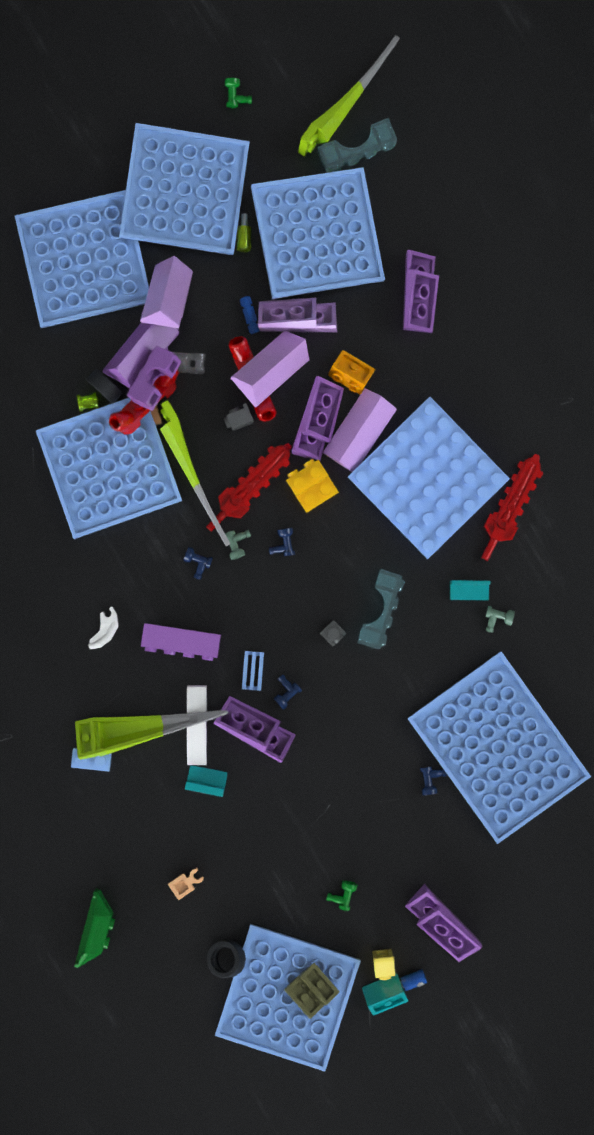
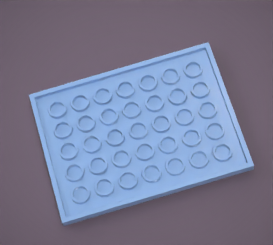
[407,651,591,844]

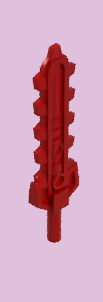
[206,443,292,532]
[481,454,543,561]

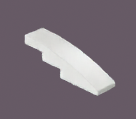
[187,685,207,765]

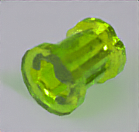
[77,392,99,412]

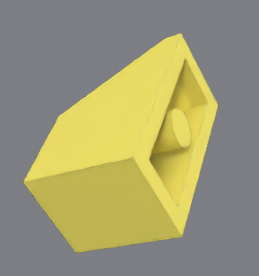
[372,949,395,980]

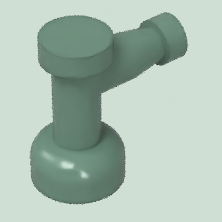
[225,530,251,560]
[485,606,515,633]

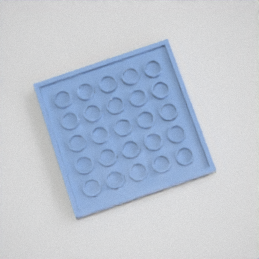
[119,123,250,255]
[251,167,385,299]
[15,190,149,328]
[348,397,510,559]
[36,398,182,539]
[215,924,361,1071]

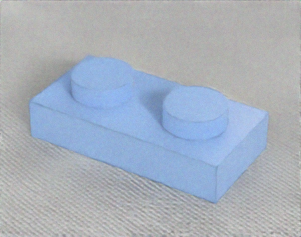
[71,748,112,772]

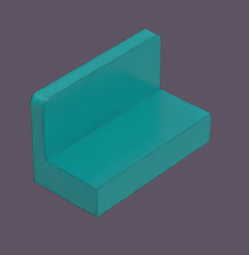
[450,580,491,600]
[185,765,228,797]
[362,974,408,1016]

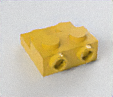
[286,459,339,513]

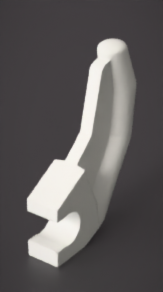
[88,606,119,649]

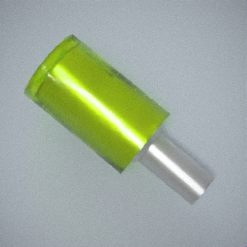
[237,213,251,252]

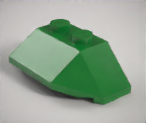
[74,888,115,968]

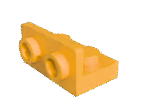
[328,350,375,394]

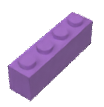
[141,623,221,661]

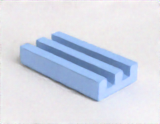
[242,651,264,691]

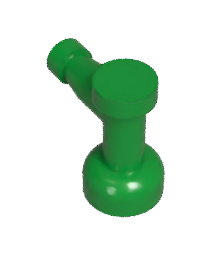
[225,78,252,108]
[326,881,358,911]

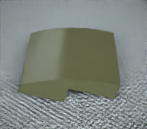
[283,963,340,1019]

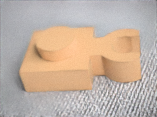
[168,868,204,900]

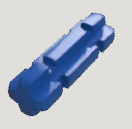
[240,296,260,334]

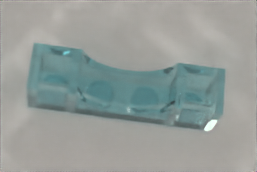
[317,118,397,173]
[357,569,405,650]

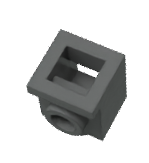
[223,403,254,431]
[320,620,346,647]

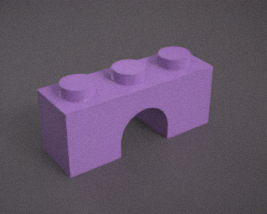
[127,346,181,411]

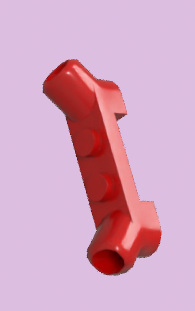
[228,336,276,422]
[109,369,179,435]

